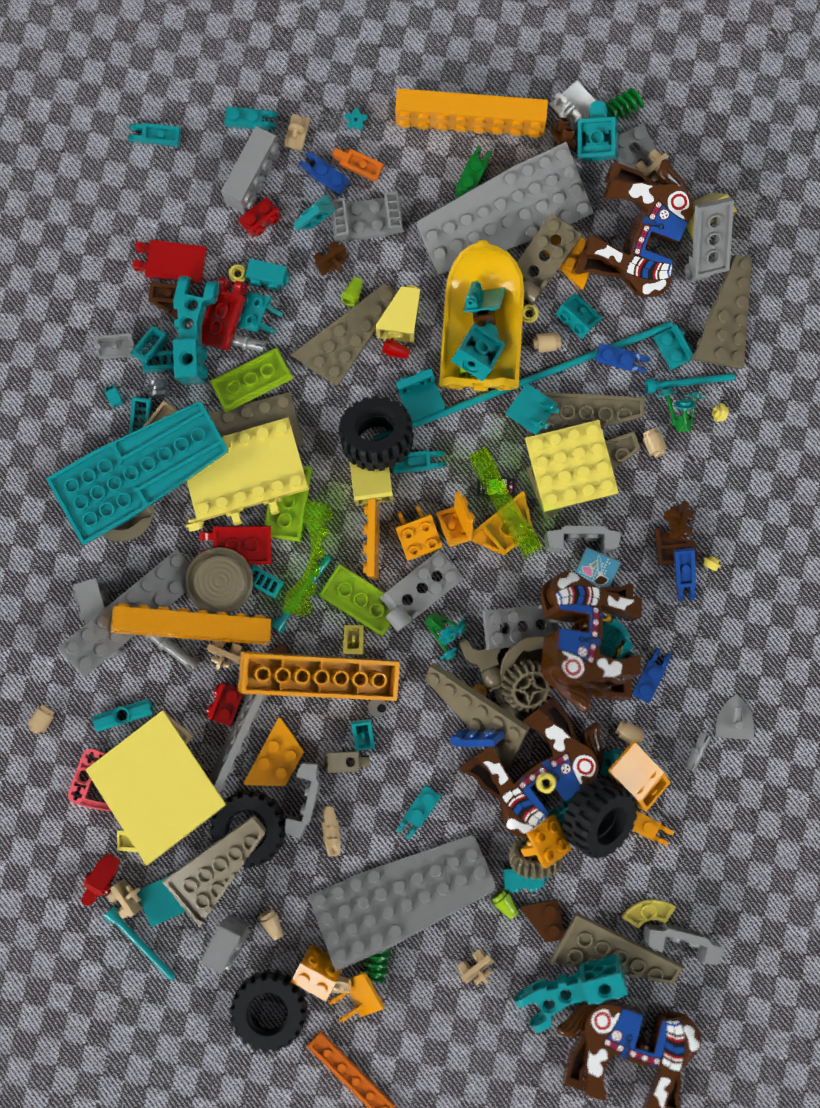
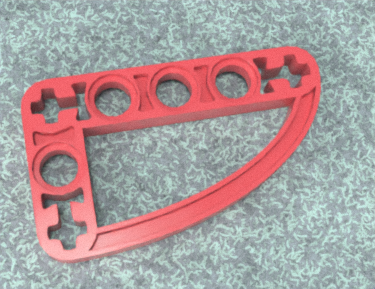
[68,749,111,811]

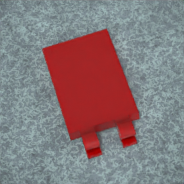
[132,239,207,285]
[201,277,248,351]
[199,525,272,565]

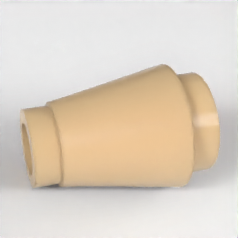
[259,909,283,940]

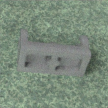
[93,333,136,360]

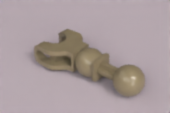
[459,639,521,720]

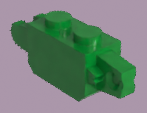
[455,145,492,197]

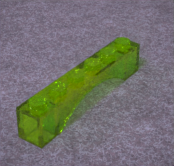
[468,447,543,560]
[282,500,333,619]

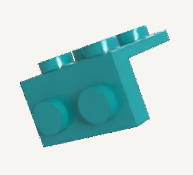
[396,369,445,422]

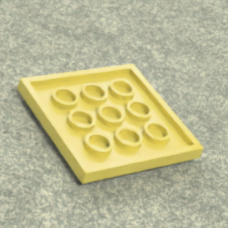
[525,420,619,512]

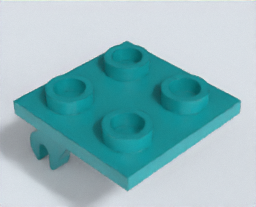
[237,291,283,335]
[505,383,560,435]

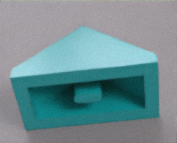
[351,719,375,751]

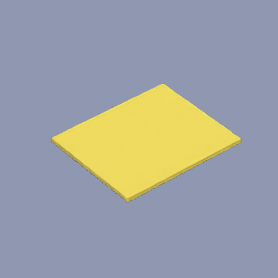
[86,710,226,866]

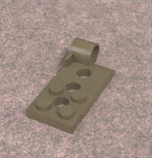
[517,213,582,305]

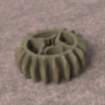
[501,659,554,712]
[509,837,563,880]

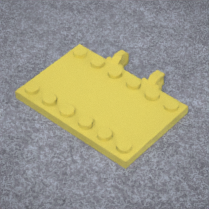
[187,417,309,526]

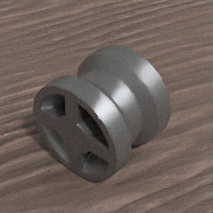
[149,379,170,399]

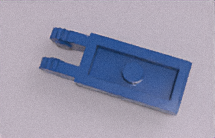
[298,151,350,196]
[594,343,650,374]
[674,547,696,601]
[632,647,671,704]
[450,729,504,747]

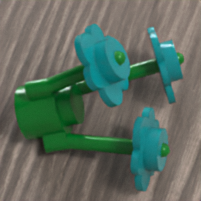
[656,388,705,432]
[425,612,467,661]

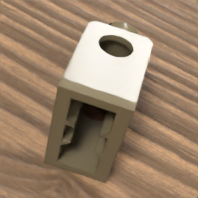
[324,751,369,773]

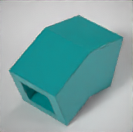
[104,383,124,409]

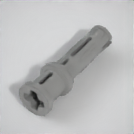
[145,636,199,672]

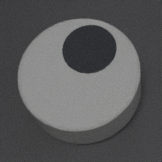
[368,700,387,717]

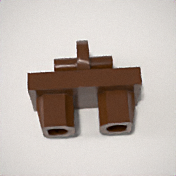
[550,117,577,148]
[313,241,349,276]
[664,500,694,539]

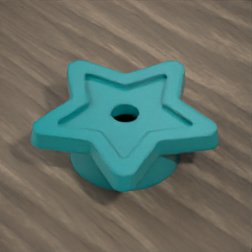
[344,107,368,131]

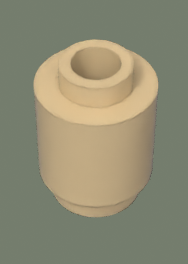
[532,332,561,353]
[643,428,668,458]
[27,704,55,734]
[614,720,645,745]

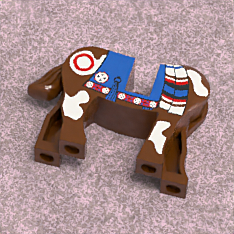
[571,159,693,297]
[540,571,642,713]
[459,697,603,837]
[556,999,701,1108]

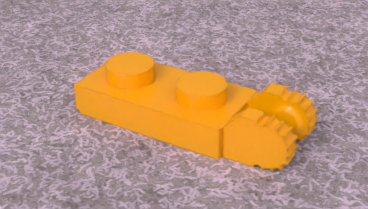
[632,811,674,847]

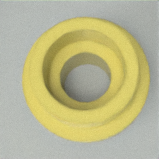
[229,264,247,283]
[523,304,539,323]
[712,403,729,422]
[185,518,205,532]
[703,555,722,571]
[536,773,556,793]

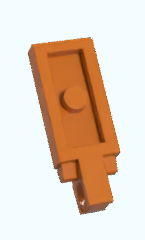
[332,148,384,183]

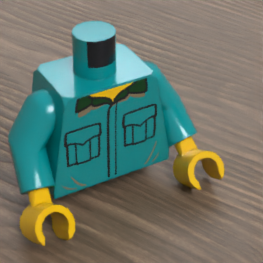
[599,614,637,660]

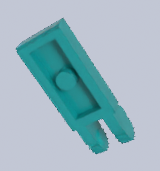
[224,106,278,130]
[128,123,181,147]
[393,450,446,475]
[395,785,442,841]

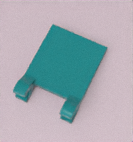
[137,876,186,927]

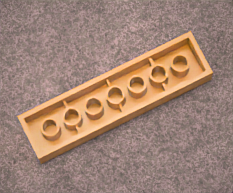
[395,88,548,138]
[238,651,400,701]

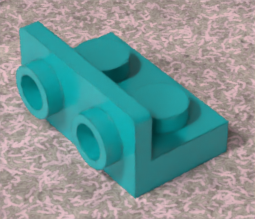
[293,195,335,230]
[556,293,602,339]
[653,324,694,371]

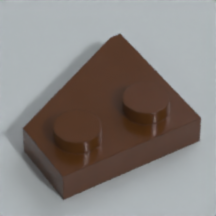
[148,282,178,319]
[654,528,698,566]
[520,899,564,943]

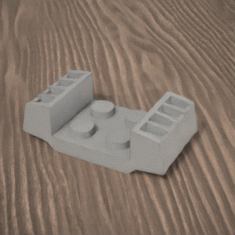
[331,191,405,241]
[544,526,621,553]
[285,762,322,839]
[643,922,725,965]

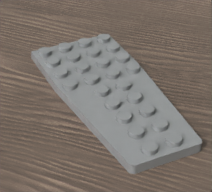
[416,142,594,274]
[308,835,496,971]

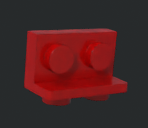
[238,197,281,238]
[206,682,244,727]

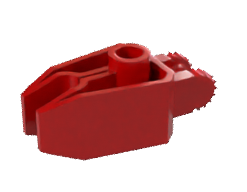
[81,853,120,906]

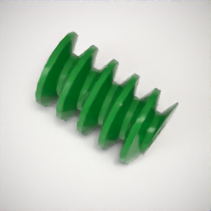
[604,88,644,122]
[362,947,392,982]

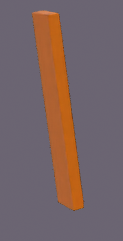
[306,1030,398,1108]

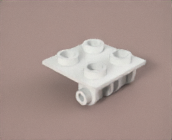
[550,81,596,130]

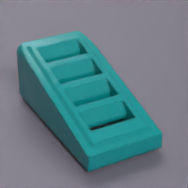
[130,326,169,363]
[141,350,174,374]
[129,396,153,434]
[251,565,286,599]

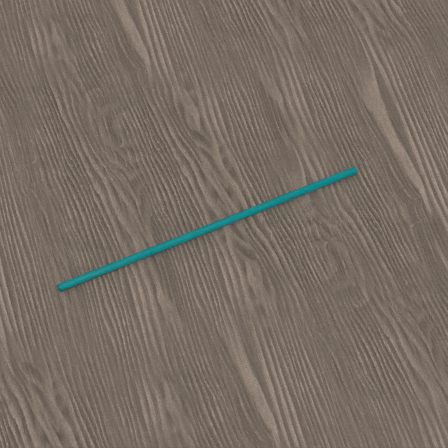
[373,321,673,441]

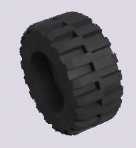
[338,396,413,471]
[562,778,637,858]
[209,791,286,868]
[229,970,308,1053]

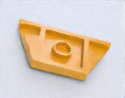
[532,225,589,291]
[471,491,534,556]
[243,717,305,786]

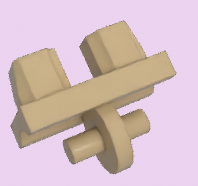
[284,113,311,151]
[634,149,669,182]
[207,641,243,671]
[107,879,143,918]
[457,949,495,985]

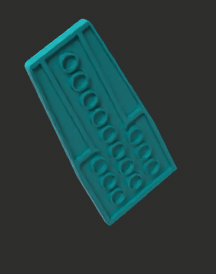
[46,402,229,546]

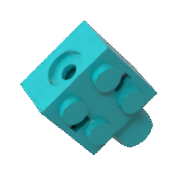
[578,101,619,162]
[451,323,506,382]

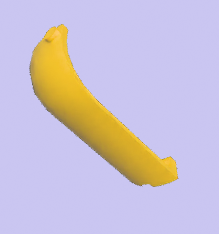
[439,240,524,391]

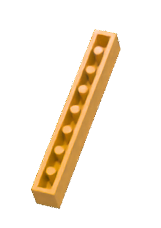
[110,603,271,645]

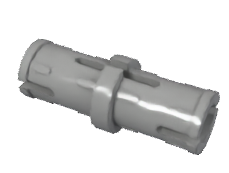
[231,334,267,353]
[684,732,712,773]

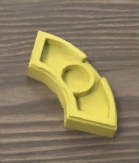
[621,899,676,929]

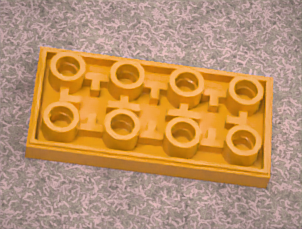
[363,499,380,580]

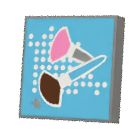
[575,546,621,588]

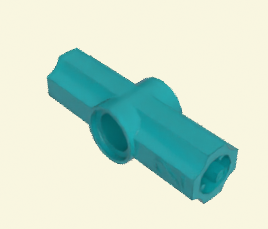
[92,698,154,732]

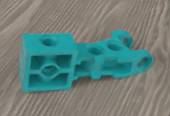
[173,275,219,385]
[513,954,628,1033]

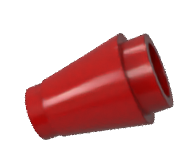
[381,338,411,360]

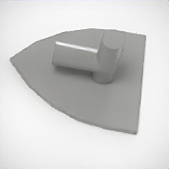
[715,694,754,740]

